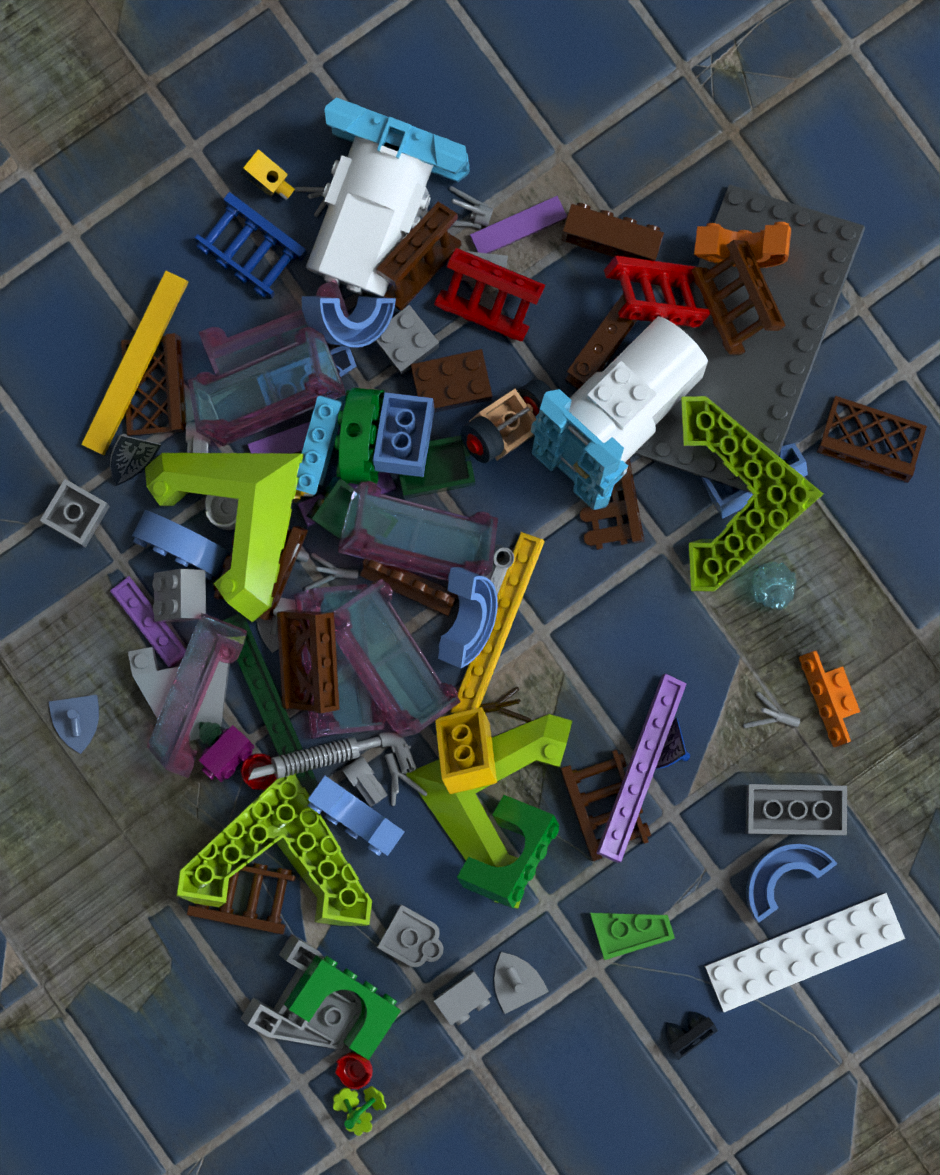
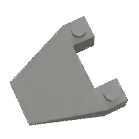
[128,633,231,744]
[241,934,361,1050]

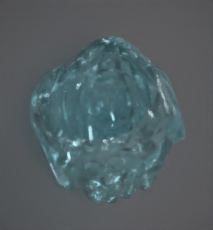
[750,561,797,610]

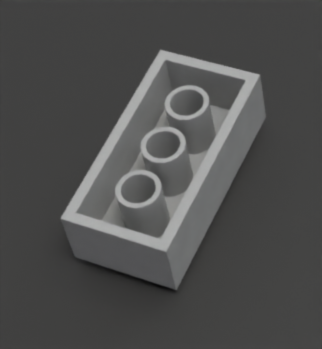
[745,784,847,835]

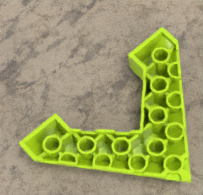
[681,396,824,591]
[145,453,304,622]
[406,714,572,909]
[176,773,372,926]

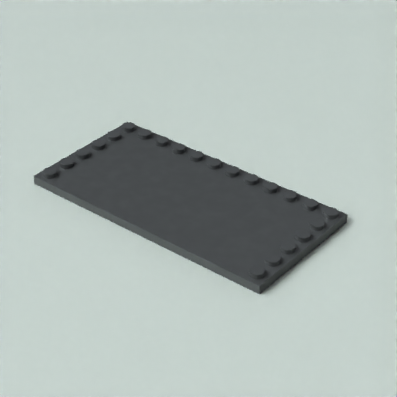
[634,184,865,494]

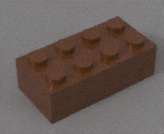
[561,203,664,261]

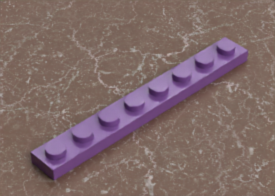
[596,674,687,863]

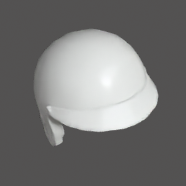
[205,495,238,530]

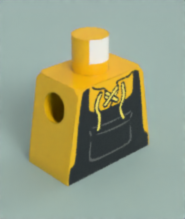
[240,149,295,200]

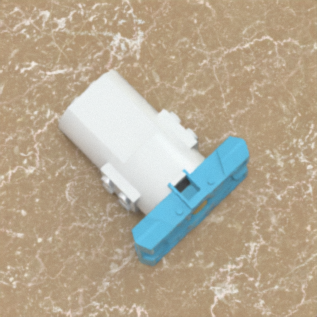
[306,97,470,297]
[530,316,708,510]

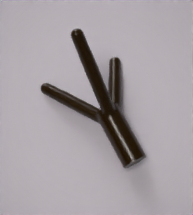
[479,687,531,723]

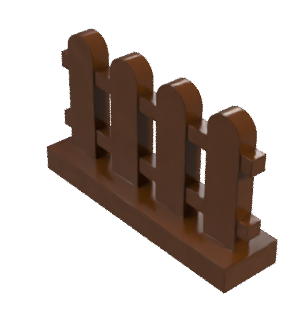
[578,458,645,550]
[360,556,458,616]

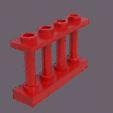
[434,248,546,342]
[604,256,710,327]

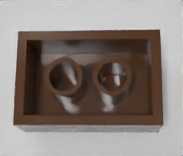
[411,349,492,413]

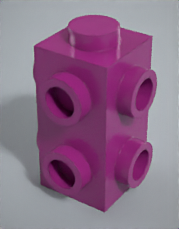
[199,725,255,783]

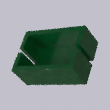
[399,435,475,499]
[306,477,398,560]

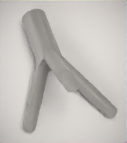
[294,187,327,217]
[304,553,358,591]
[743,692,800,728]
[385,753,427,806]

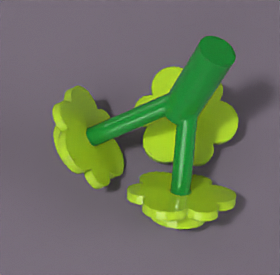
[333,1086,386,1136]

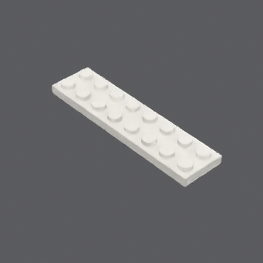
[705,893,905,1012]

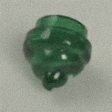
[198,722,223,746]

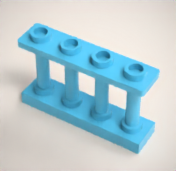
[296,386,346,495]

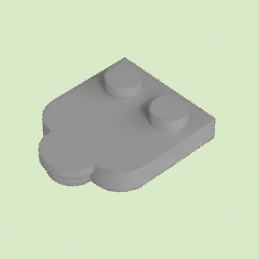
[377,904,443,967]

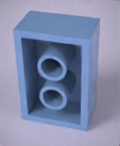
[373,392,435,477]

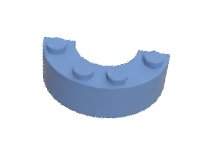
[302,296,396,347]
[132,510,231,580]
[438,567,498,668]
[307,775,405,856]
[746,844,837,923]

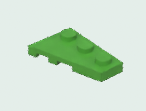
[590,913,675,960]

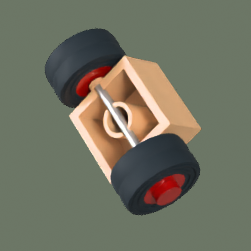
[461,379,553,463]

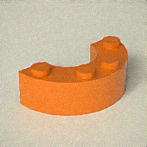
[694,222,791,268]

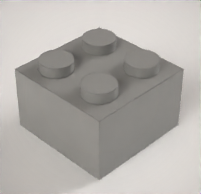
[374,305,439,376]
[40,479,110,548]
[153,569,206,622]
[434,970,491,1026]

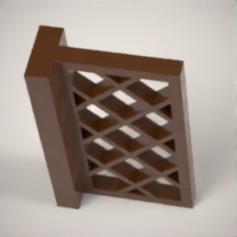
[121,333,187,437]
[817,396,927,483]

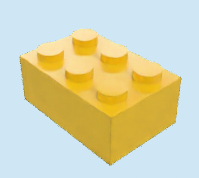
[435,707,497,794]

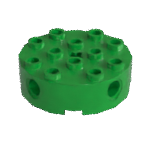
[335,387,385,487]

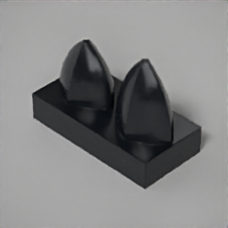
[665,1011,718,1060]

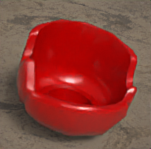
[241,753,277,790]
[335,1052,373,1089]

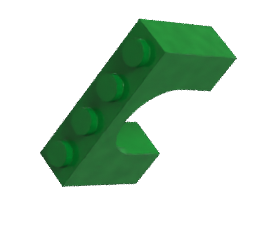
[457,795,560,908]
[284,954,401,1060]

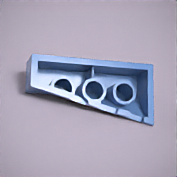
[701,443,808,519]

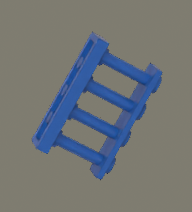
[194,192,307,299]

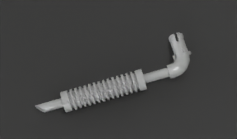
[248,732,417,780]

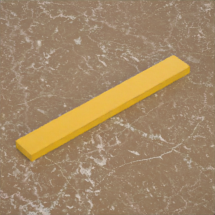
[81,271,188,456]
[450,532,545,714]

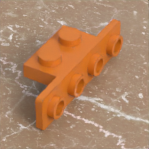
[799,651,860,748]

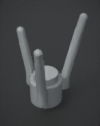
[449,186,493,229]

